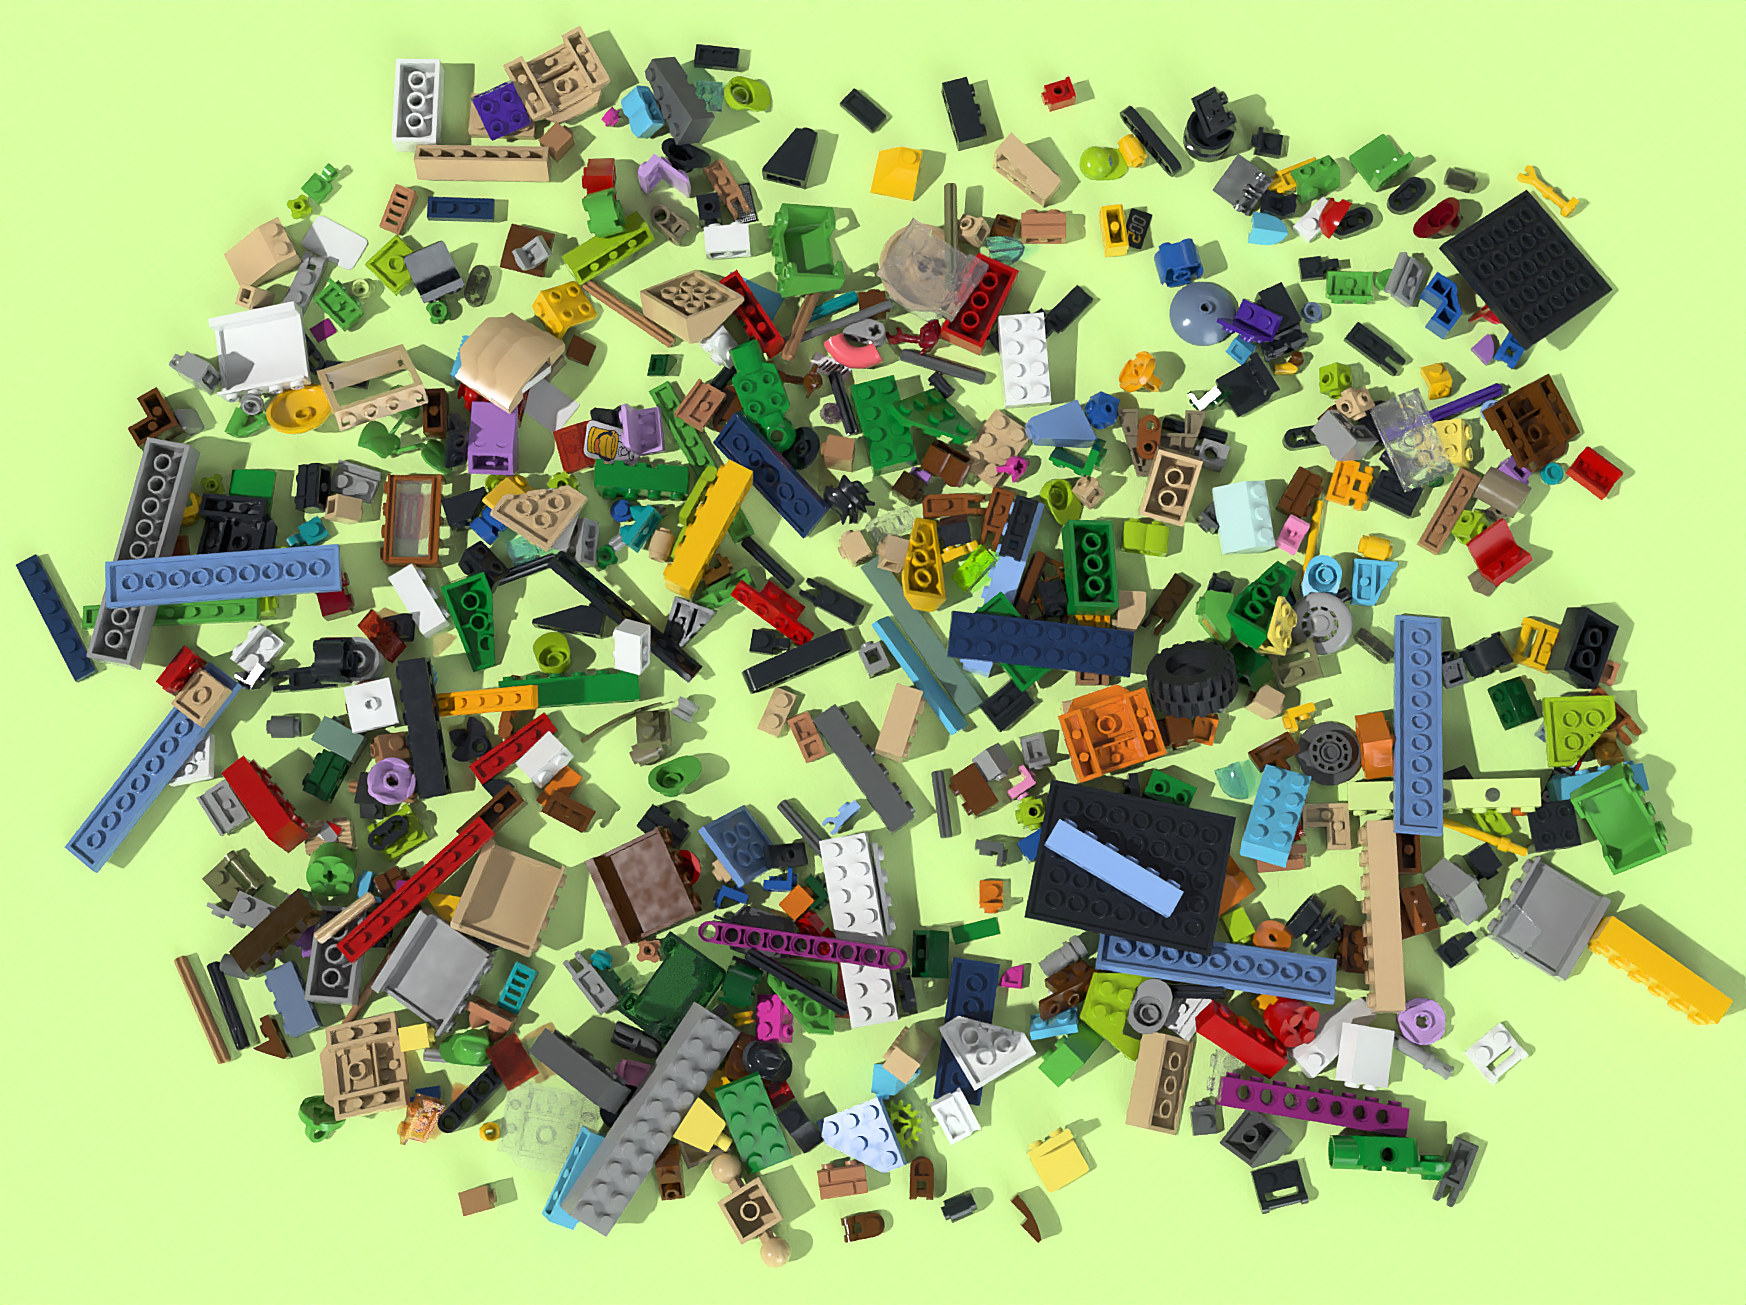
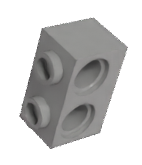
[564,517,599,568]

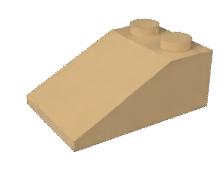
[224,217,302,287]

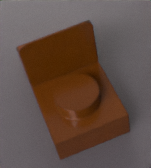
[253,1014,293,1059]

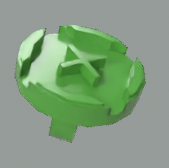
[298,1095,346,1143]

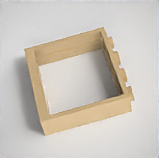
[316,344,428,431]

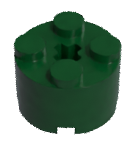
[717,955,763,1010]

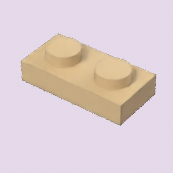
[757,687,797,738]

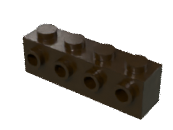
[229,888,325,976]

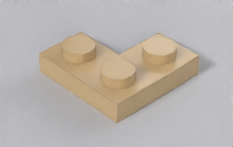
[1301,803,1351,851]

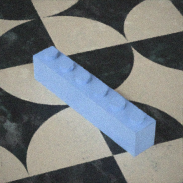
[1044,818,1183,918]

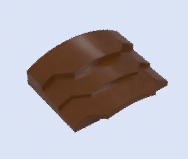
[1481,373,1580,473]

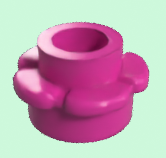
[601,107,621,127]

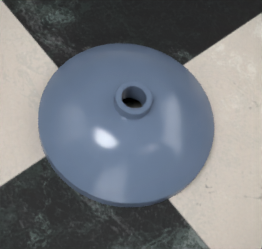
[1169,282,1236,346]

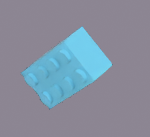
[1239,764,1311,868]

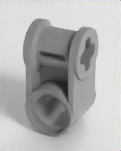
[843,313,886,347]

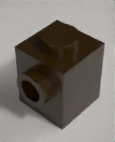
[891,470,924,507]

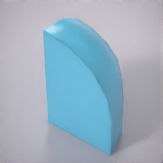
[1248,212,1288,245]

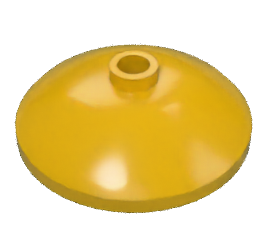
[266,383,332,434]

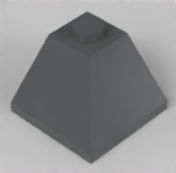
[1219,1110,1293,1168]

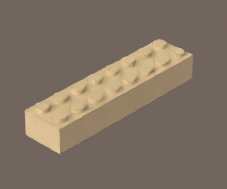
[1357,820,1406,1014]

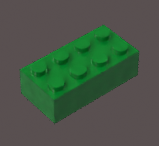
[850,375,917,477]
[1061,519,1119,616]

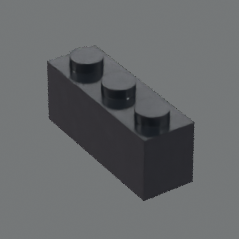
[941,77,987,151]

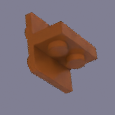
[1399,884,1439,940]

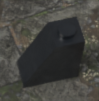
[762,127,818,189]

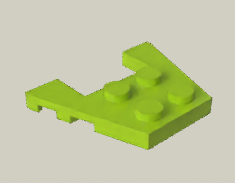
[1080,972,1161,1062]

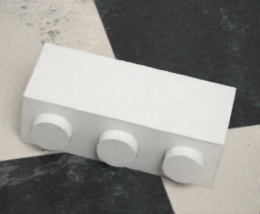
[388,564,450,639]

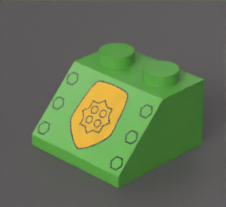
[1195,590,1234,646]

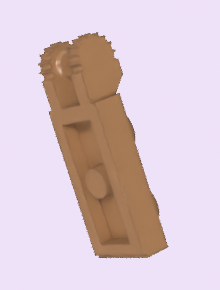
[702,158,751,220]

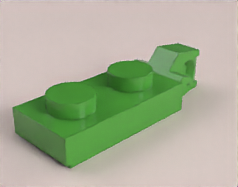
[693,567,757,609]

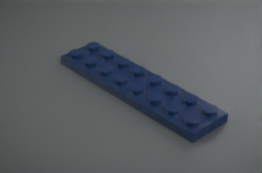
[947,611,1134,678]

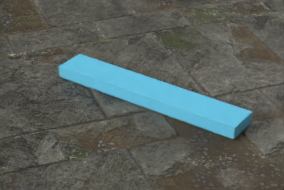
[872,616,968,735]

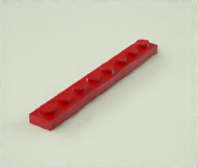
[336,817,496,964]

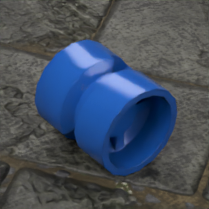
[469,506,508,546]

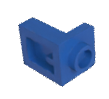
[763,867,797,893]

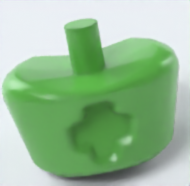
[1374,268,1392,291]

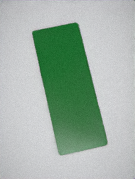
[951,917,1000,945]

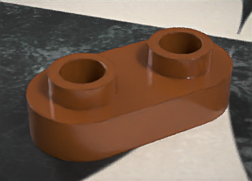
[1136,414,1161,461]

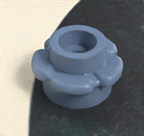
[1300,302,1322,324]

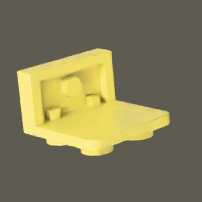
[1417,418,1473,469]
[1257,596,1297,656]
[1026,1127,1089,1193]

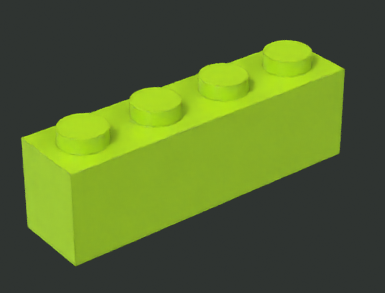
[561,211,655,286]

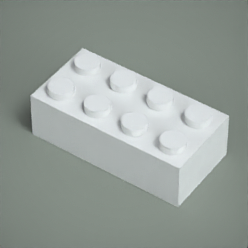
[392,59,445,152]
[997,312,1051,409]

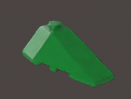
[1226,561,1297,650]
[440,572,495,673]

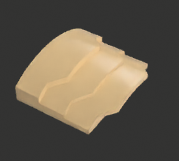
[503,26,611,124]
[455,312,565,414]
[319,1012,410,1121]

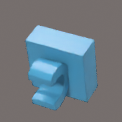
[1225,334,1256,365]

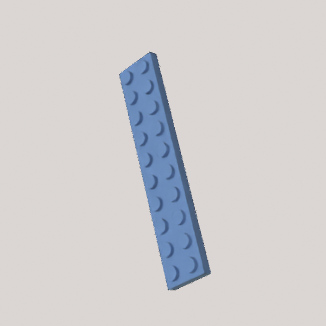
[105,544,342,609]
[1393,615,1443,837]
[65,662,243,873]
[1095,934,1337,1005]

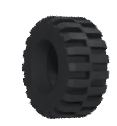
[1146,640,1239,719]

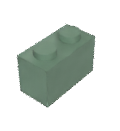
[311,715,370,764]

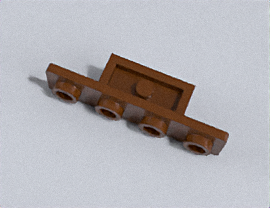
[1039,960,1113,1021]

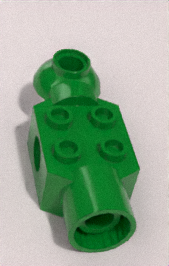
[728,339,796,452]
[1328,1135,1452,1180]

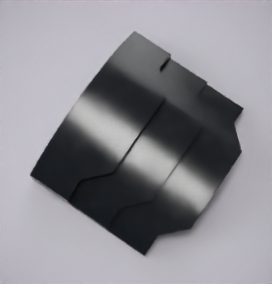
[196,493,278,555]

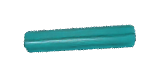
[795,290,858,323]

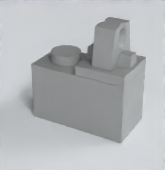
[168,351,221,396]

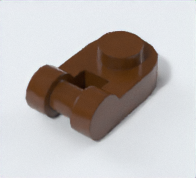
[909,1156,934,1200]
[840,1212,885,1243]

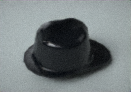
[661,138,711,173]
[742,1041,793,1083]

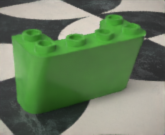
[769,203,845,298]
[1570,761,1669,875]

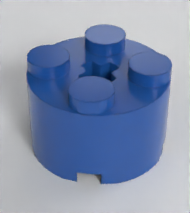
[1154,238,1204,288]

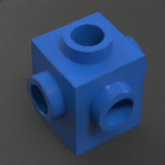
[1084,391,1120,429]

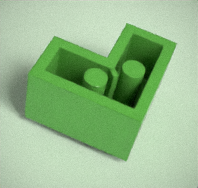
[1038,1021,1105,1088]

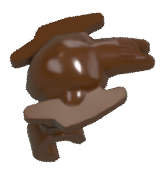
[779,364,823,399]

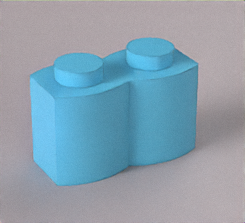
[621,85,664,139]

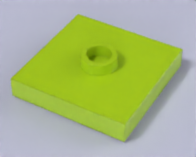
[364,234,414,296]

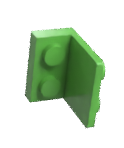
[1348,134,1415,192]

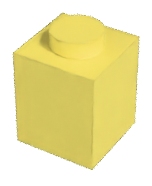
[398,1023,436,1052]

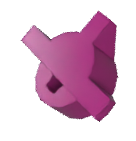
[996,456,1030,483]

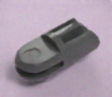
[610,1020,662,1059]

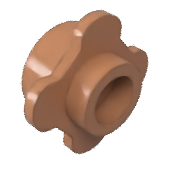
[636,939,661,963]

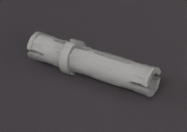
[1391,1029,1454,1080]

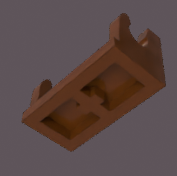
[541,789,596,833]

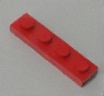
[469,712,558,785]

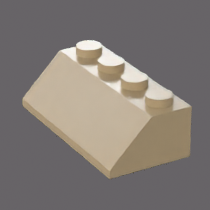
[1125,1032,1194,1136]

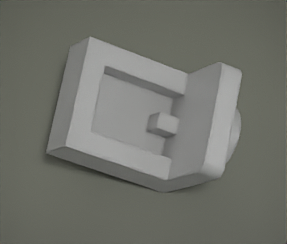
[512,235,553,270]
[1019,731,1051,770]

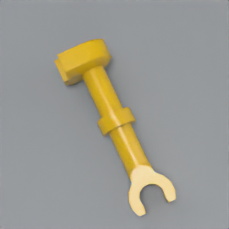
[1517,165,1579,218]

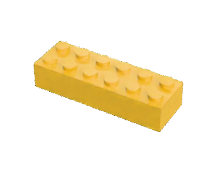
[663,459,753,600]
[1587,916,1733,1026]

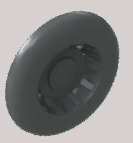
[1297,722,1361,786]

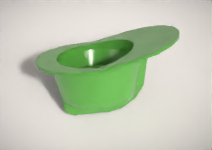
[648,755,702,797]
[439,1029,496,1067]

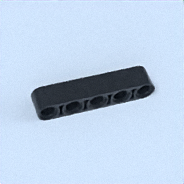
[741,628,853,694]
[437,1042,530,1133]

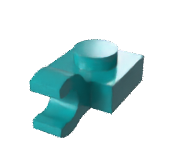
[286,516,330,547]

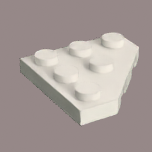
[938,1016,1036,1090]

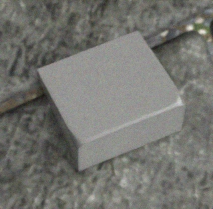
[174,409,205,436]

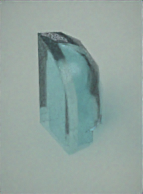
[986,236,1025,266]
[1214,761,1249,800]

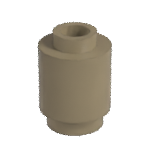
[629,744,665,767]

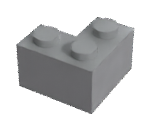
[1311,410,1379,462]
[1424,857,1488,926]

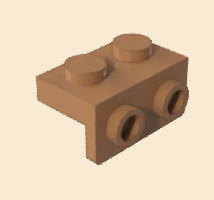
[370,731,414,783]

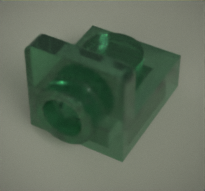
[598,968,636,997]

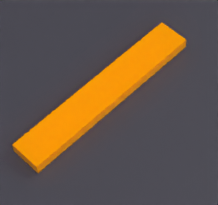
[436,685,538,717]

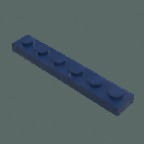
[16,554,98,683]

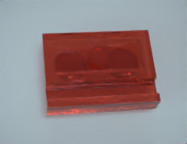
[485,1032,540,1092]

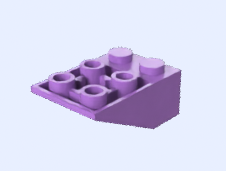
[468,401,519,475]

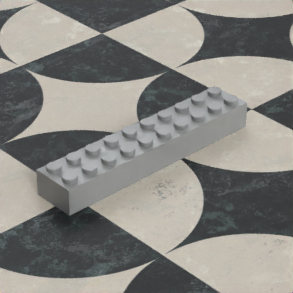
[86,437,200,670]
[560,1002,740,1237]

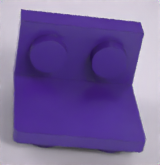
[471,80,531,141]
[1217,298,1283,344]

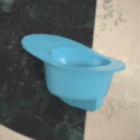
[1301,555,1342,609]

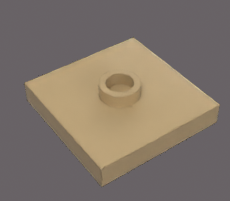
[171,667,232,728]

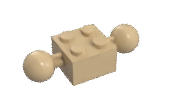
[711,1152,791,1268]

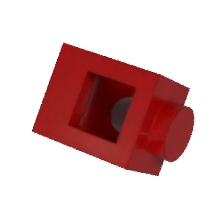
[1041,76,1076,112]

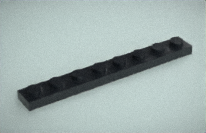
[547,551,703,683]

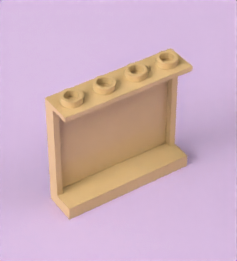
[450,839,568,957]

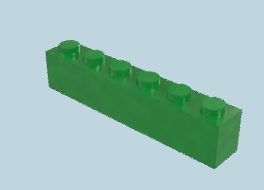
[498,670,640,709]

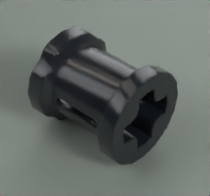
[1206,572,1235,593]

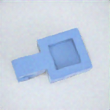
[822,800,861,835]

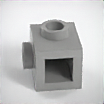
[972,742,1014,783]

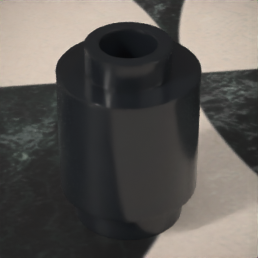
[940,1192,978,1223]

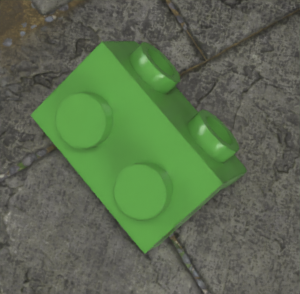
[1291,155,1340,204]
[1325,270,1373,304]
[313,278,364,332]

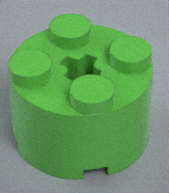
[582,187,626,238]
[306,842,357,897]

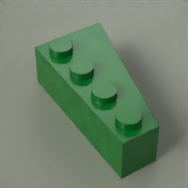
[594,458,690,502]

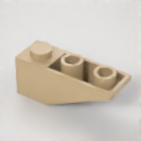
[1111,590,1146,632]

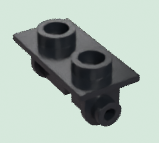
[1260,324,1309,362]

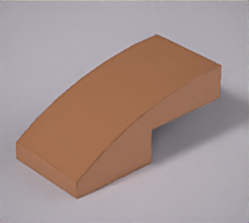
[786,710,827,764]

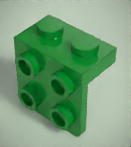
[1049,438,1108,477]

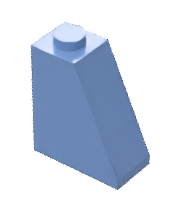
[1025,400,1097,448]

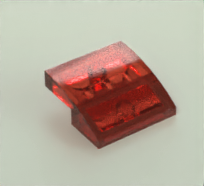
[553,420,607,475]

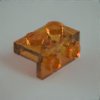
[397,1093,445,1145]

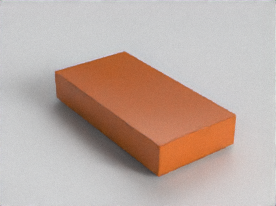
[536,765,583,806]

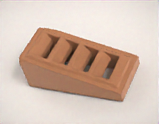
[379,184,419,236]

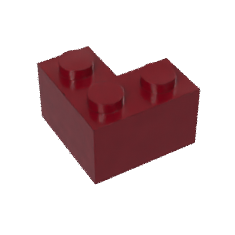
[314,568,355,621]

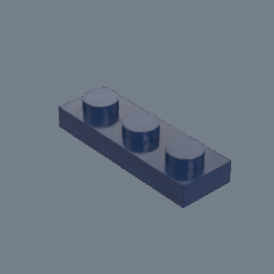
[427,196,495,223]

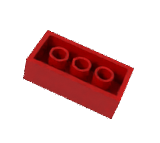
[940,252,1019,356]
[221,755,311,854]

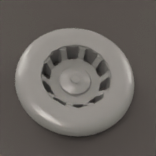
[1291,592,1353,655]

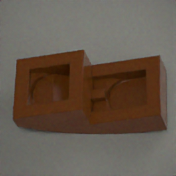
[1010,1194,1042,1243]

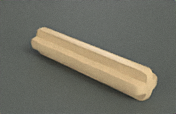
[314,892,377,944]

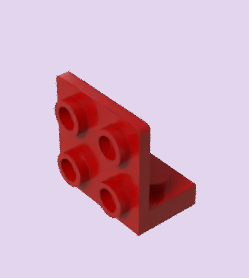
[1466,518,1533,587]
[155,645,208,697]

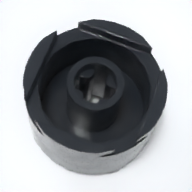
[1458,631,1514,679]
[311,637,358,684]

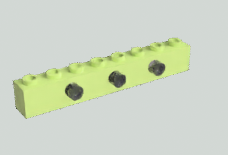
[1347,778,1541,816]

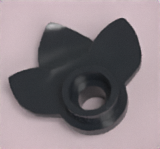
[449,717,492,762]

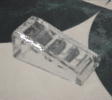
[865,506,914,546]

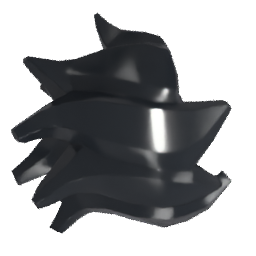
[823,474,875,525]

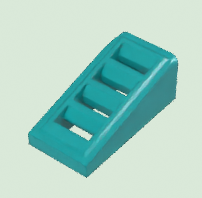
[496,962,539,1015]

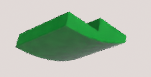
[229,469,277,517]

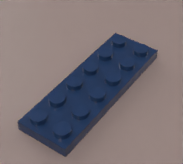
[713,411,831,539]
[933,957,1000,1106]

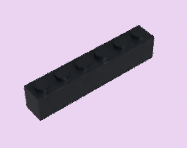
[396,657,452,799]

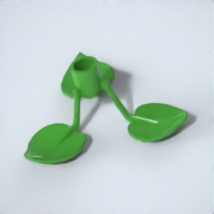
[358,384,452,476]

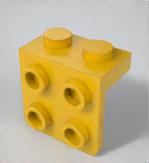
[532,281,597,340]

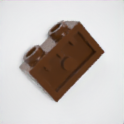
[1333,924,1368,974]

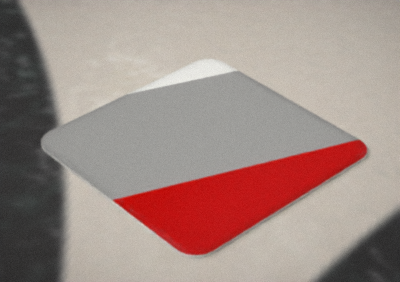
[317,820,342,842]

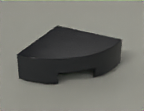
[482,779,515,797]

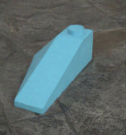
[871,1064,921,1100]

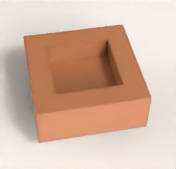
[1600,659,1621,686]

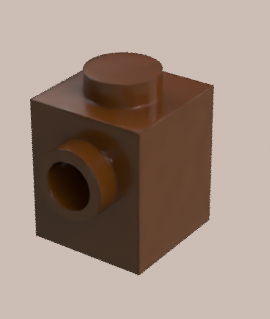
[858,289,890,320]

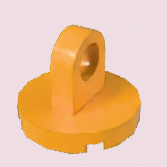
[1119,351,1163,393]

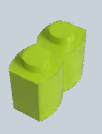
[1120,518,1170,557]

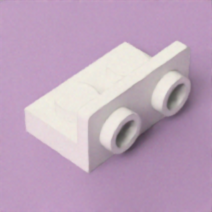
[230,623,286,674]

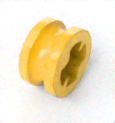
[732,1011,755,1026]

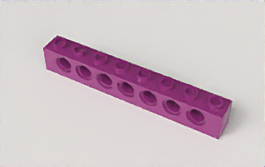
[1214,1072,1410,1137]

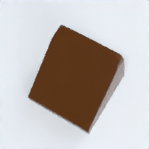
[989,214,1018,245]
[566,335,596,367]

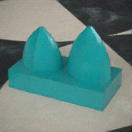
[620,504,664,553]

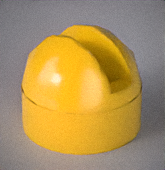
[479,1122,500,1142]

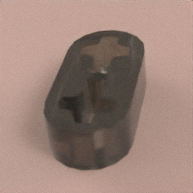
[464,265,492,307]
[1353,628,1394,664]

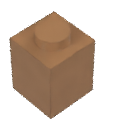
[538,122,575,163]
[458,1184,497,1217]

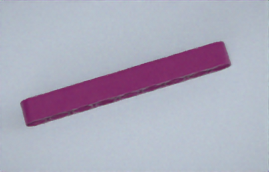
[698,920,908,970]

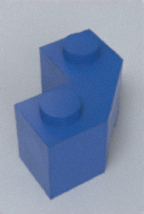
[1419,272,1462,340]

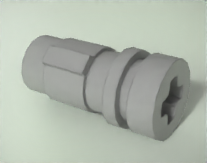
[1038,935,1088,978]

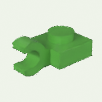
[300,163,339,204]

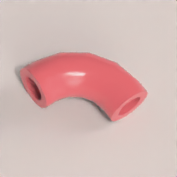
[823,333,883,369]

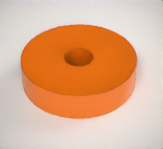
[1252,920,1291,952]

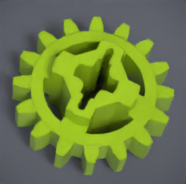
[885,1100,923,1152]

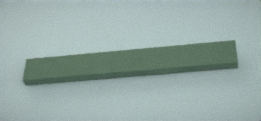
[860,555,983,716]

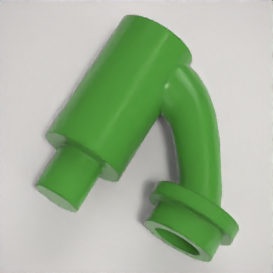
[224,405,270,438]

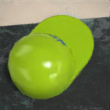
[723,76,771,112]
[1079,146,1128,181]
[1040,479,1081,526]
[533,632,572,676]

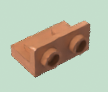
[1256,844,1307,873]

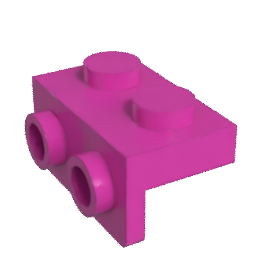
[755,994,794,1043]

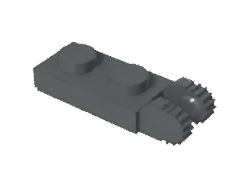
[1432,1136,1479,1208]

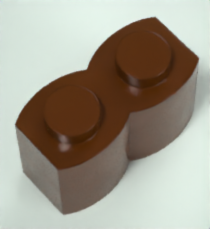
[921,439,975,488]

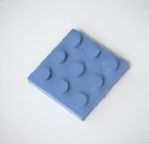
[698,805,774,888]

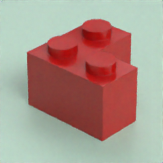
[582,158,617,201]

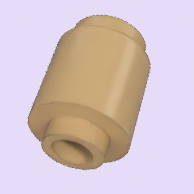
[648,528,676,563]

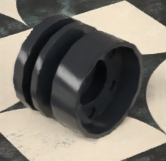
[1283,892,1346,956]

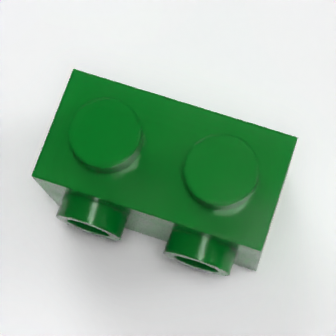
[1141,769,1197,807]

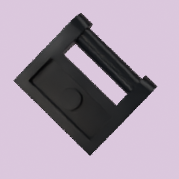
[1250,1160,1309,1215]

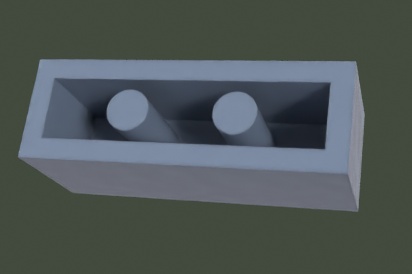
[265,961,323,1038]

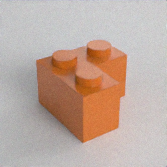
[1355,712,1395,780]

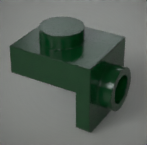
[804,874,829,912]

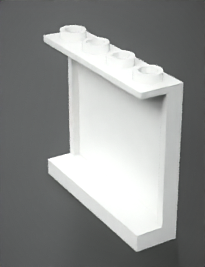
[208,301,312,402]

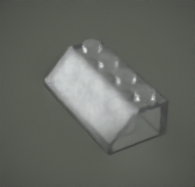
[1369,388,1455,492]

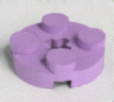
[367,757,415,805]
[1396,998,1446,1045]

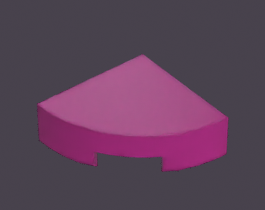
[998,965,1024,989]

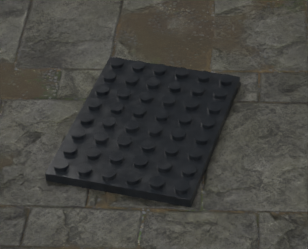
[1024,779,1236,957]

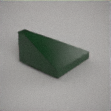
[647,354,677,377]

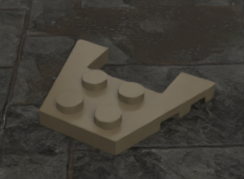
[1117,408,1206,477]

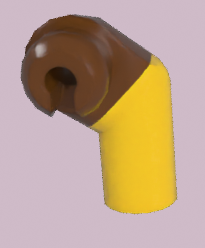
[1273,351,1304,375]

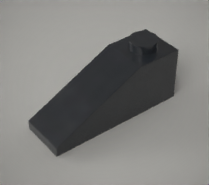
[532,603,607,639]

